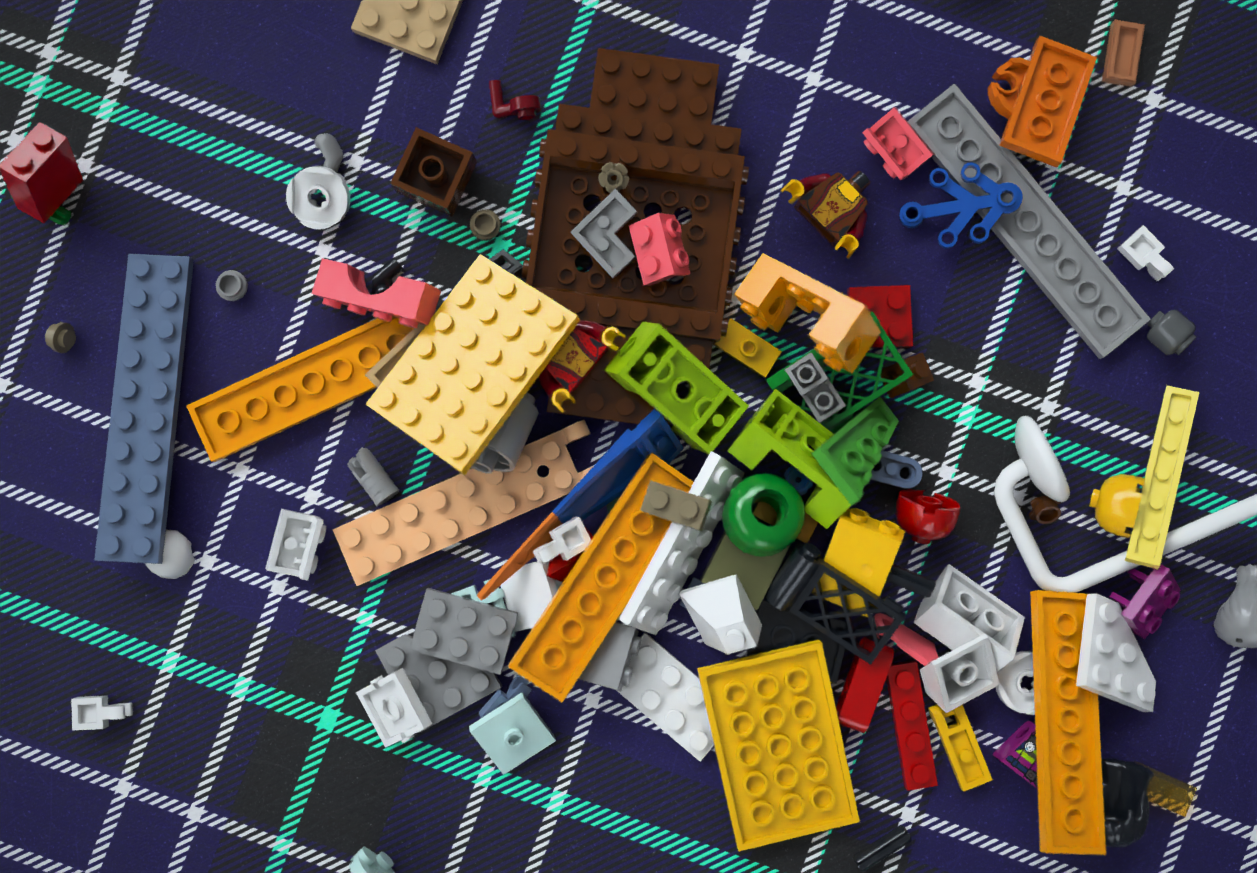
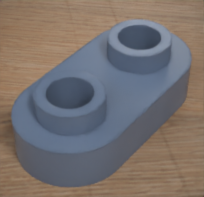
[870,450,923,489]

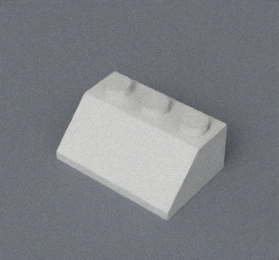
[914,564,1025,672]

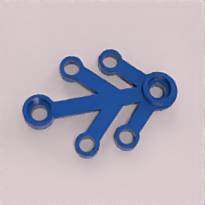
[899,162,1023,249]

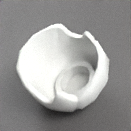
[145,530,195,579]

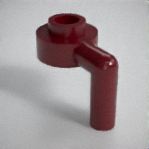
[489,80,541,120]

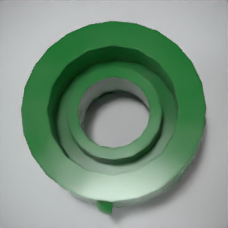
[722,474,805,557]

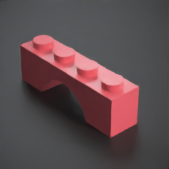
[311,258,441,329]

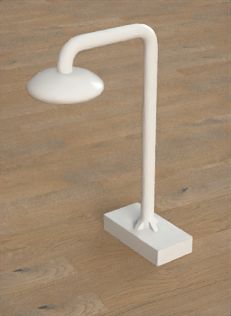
[994,416,1257,593]

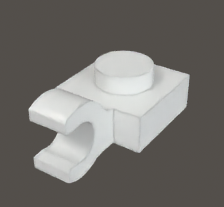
[1117,225,1174,281]
[532,517,591,563]
[71,695,133,730]

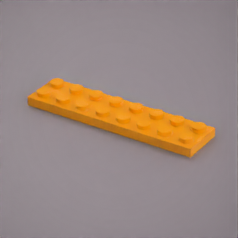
[186,317,414,462]
[508,453,694,703]
[1030,590,1106,855]

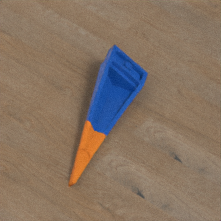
[476,409,684,600]

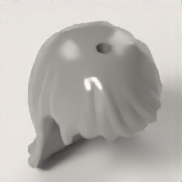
[1214,564,1257,648]

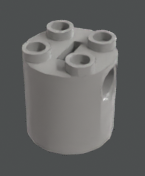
[472,393,539,474]

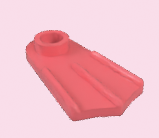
[874,613,939,666]

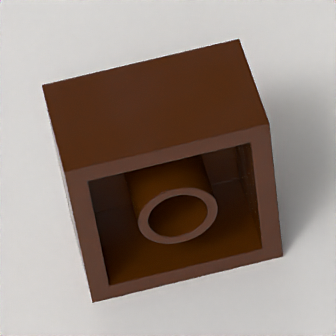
[390,127,477,217]

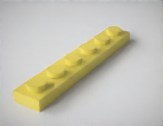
[1125,386,1199,569]

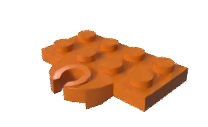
[988,36,1097,168]

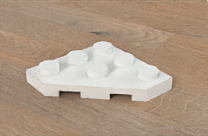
[1076,593,1156,712]

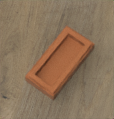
[1102,20,1145,87]

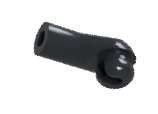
[372,257,403,295]

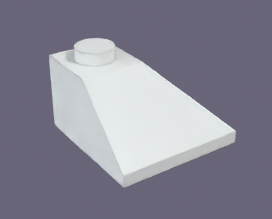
[679,574,762,654]
[920,634,1000,713]

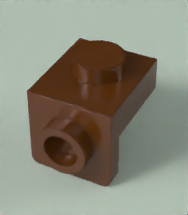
[880,352,934,398]

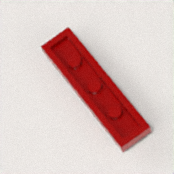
[886,660,938,791]

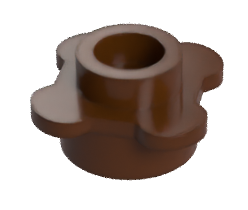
[1029,496,1061,524]

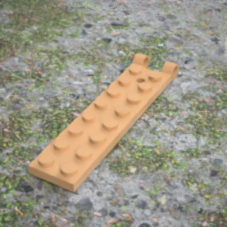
[332,420,593,586]

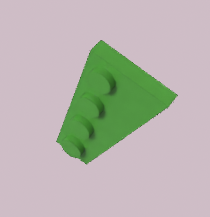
[812,397,899,505]

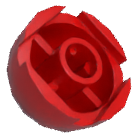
[896,489,960,544]

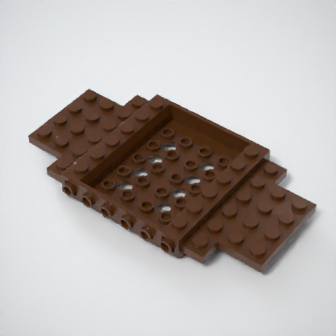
[522,48,749,426]

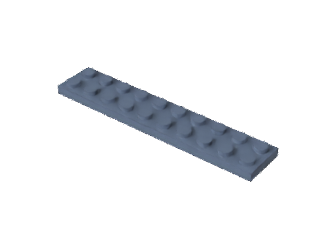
[94,254,194,564]

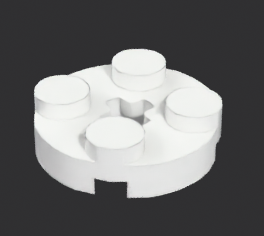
[286,166,350,229]
[995,651,1035,715]

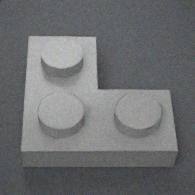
[570,188,638,278]

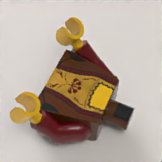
[781,171,870,259]

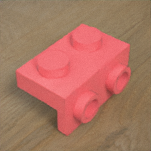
[862,107,934,180]
[628,213,690,286]

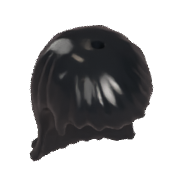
[1101,758,1154,848]

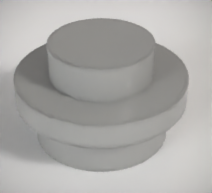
[216,270,248,301]

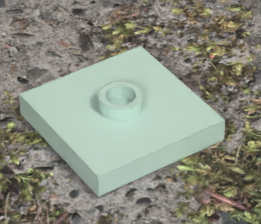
[469,692,556,775]

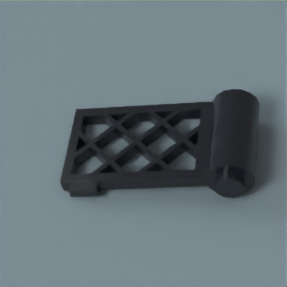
[765,543,906,665]

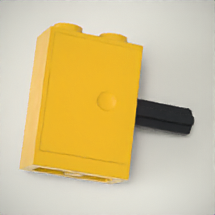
[812,508,936,617]

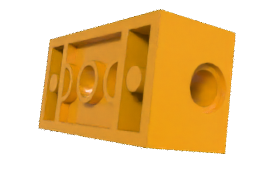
[734,253,881,373]

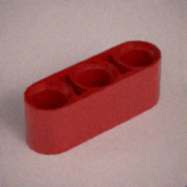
[836,637,894,733]

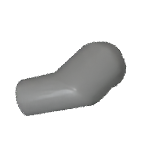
[315,133,343,173]

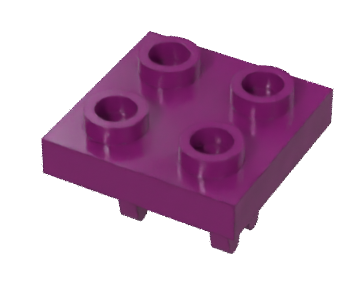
[1109,564,1181,640]

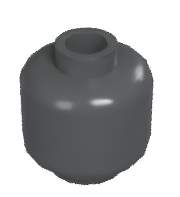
[1147,309,1197,355]

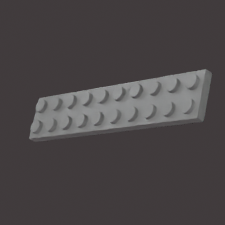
[907,83,1151,359]

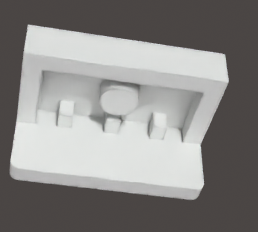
[265,508,326,581]

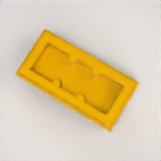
[713,318,782,378]

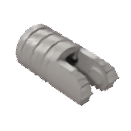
[347,447,399,507]

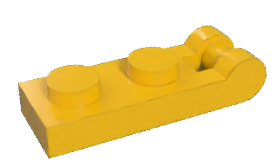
[928,704,993,791]

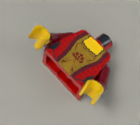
[538,320,625,413]

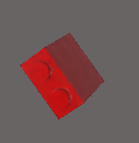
[0,122,83,223]

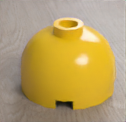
[1089,474,1145,538]

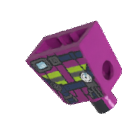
[992,720,1038,789]

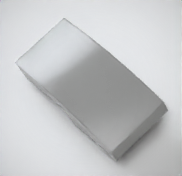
[785,353,846,423]

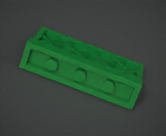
[766,311,913,429]

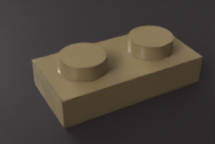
[640,480,712,532]

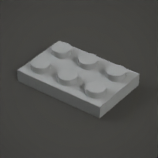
[409,588,518,675]

